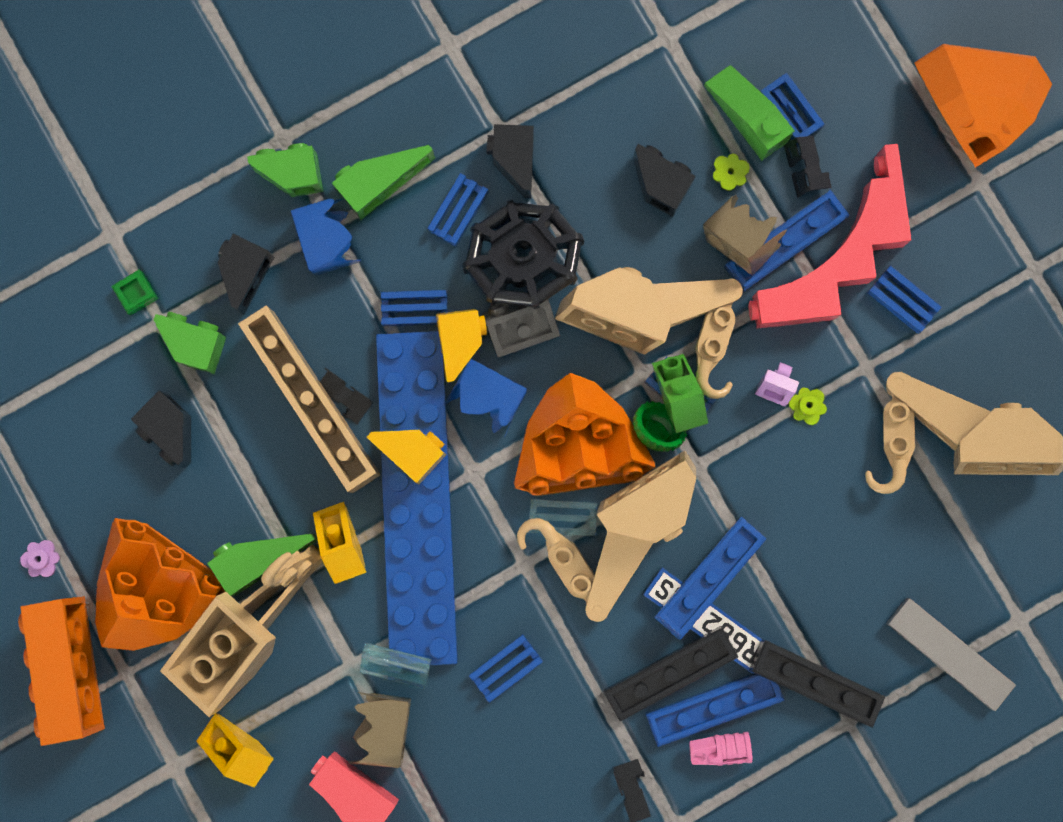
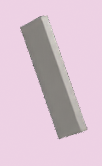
[886,598,1016,712]

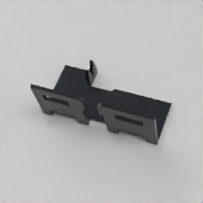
[784,136,832,198]
[320,367,373,424]
[612,759,651,822]

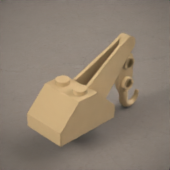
[555,267,743,399]
[865,372,1063,494]
[517,450,696,622]
[160,545,323,717]

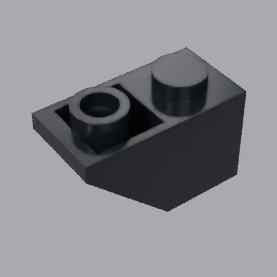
[633,143,696,217]
[131,390,191,467]

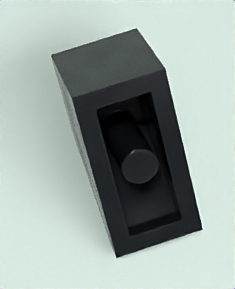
[487,124,534,198]
[218,233,275,315]

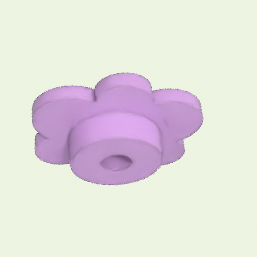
[20,540,60,577]

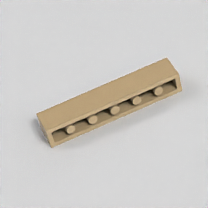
[238,305,381,493]

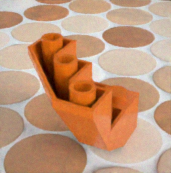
[914,44,1052,168]
[514,373,655,496]
[95,518,226,651]

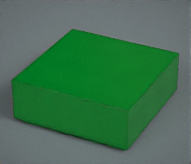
[111,270,159,315]

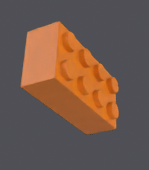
[18,596,105,746]

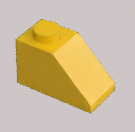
[436,309,487,382]
[367,430,446,484]
[313,502,367,584]
[197,713,274,788]

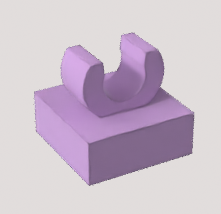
[755,362,799,407]

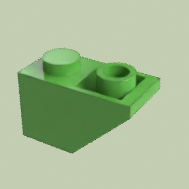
[247,143,323,197]
[154,312,226,374]
[652,354,708,433]

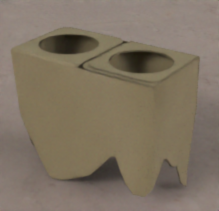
[703,195,787,276]
[349,692,411,768]

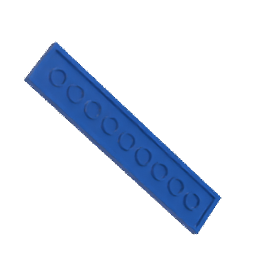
[376,331,458,667]

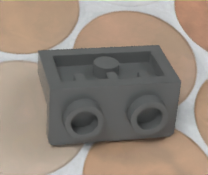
[482,292,560,358]

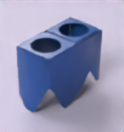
[291,199,361,275]
[444,359,527,435]

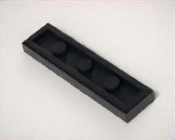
[603,626,739,722]
[749,639,885,728]

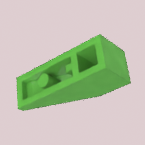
[704,65,794,161]
[332,145,435,220]
[207,534,318,596]

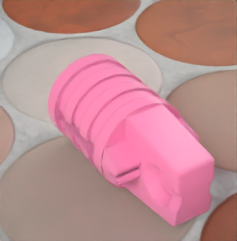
[689,732,752,766]

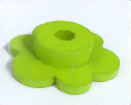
[713,154,750,191]
[788,387,827,425]

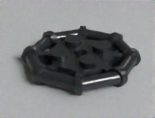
[462,200,585,309]

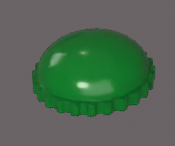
[633,401,687,452]

